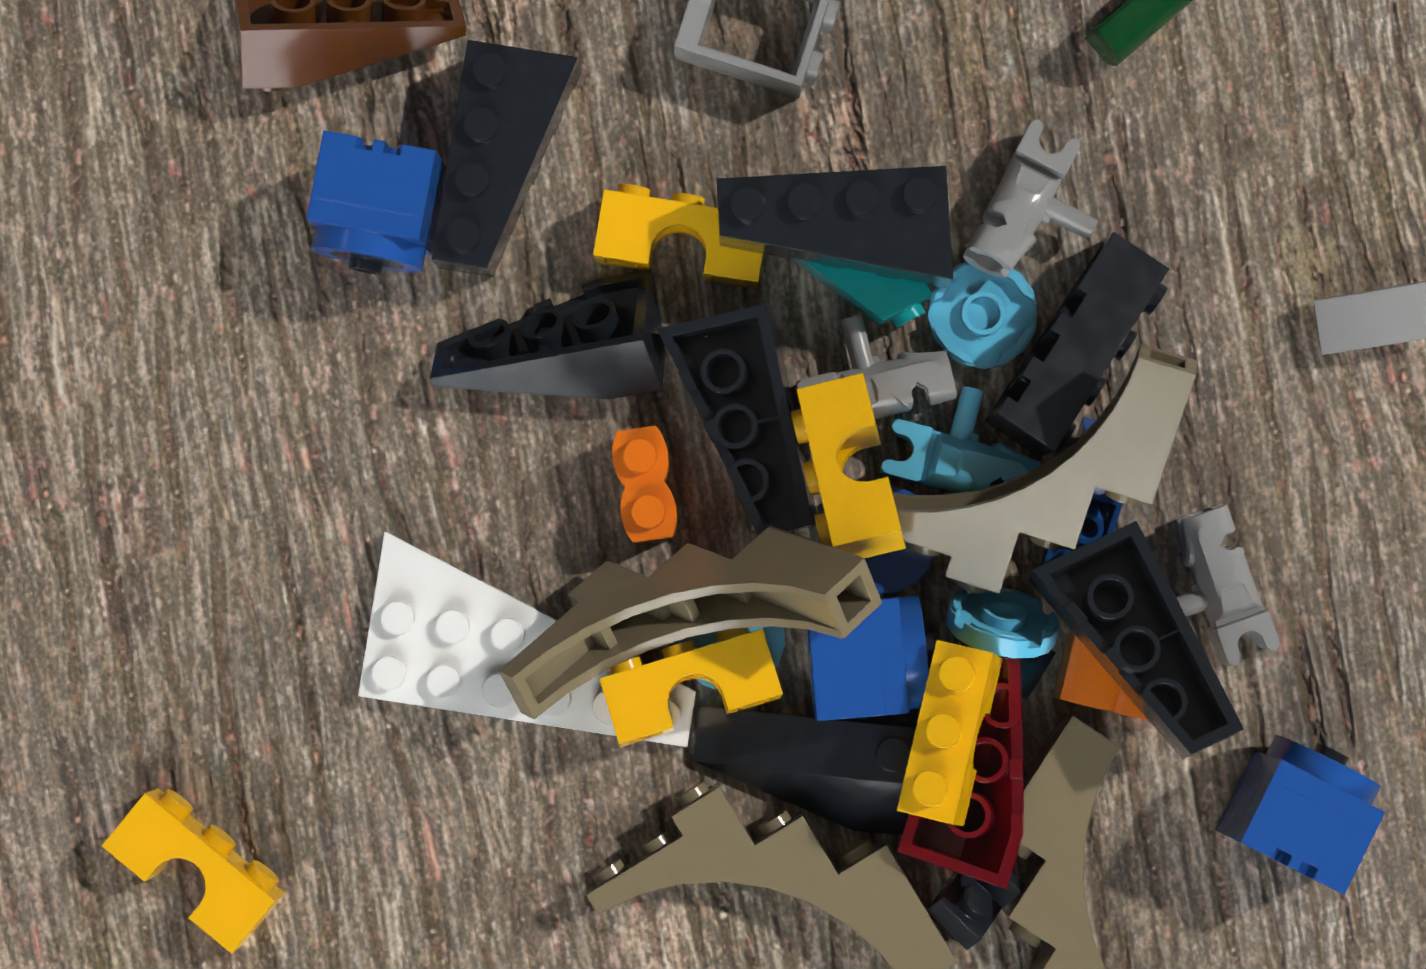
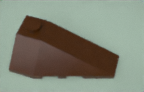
[234,0,466,92]

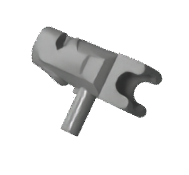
[963,119,1098,278]
[796,315,957,419]
[1176,504,1280,666]

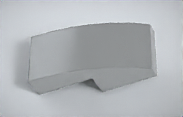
[1314,281,1426,355]

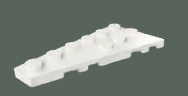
[358,532,696,747]

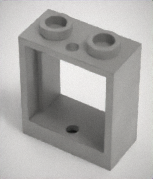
[674,0,841,98]

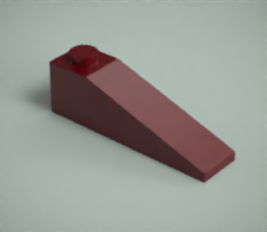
[897,642,1024,889]

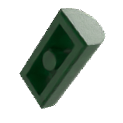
[1084,0,1193,66]

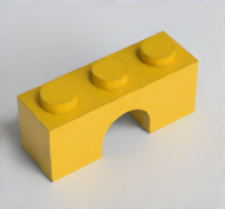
[593,184,763,289]
[791,373,906,558]
[599,628,783,747]
[897,640,1003,826]
[102,788,285,954]

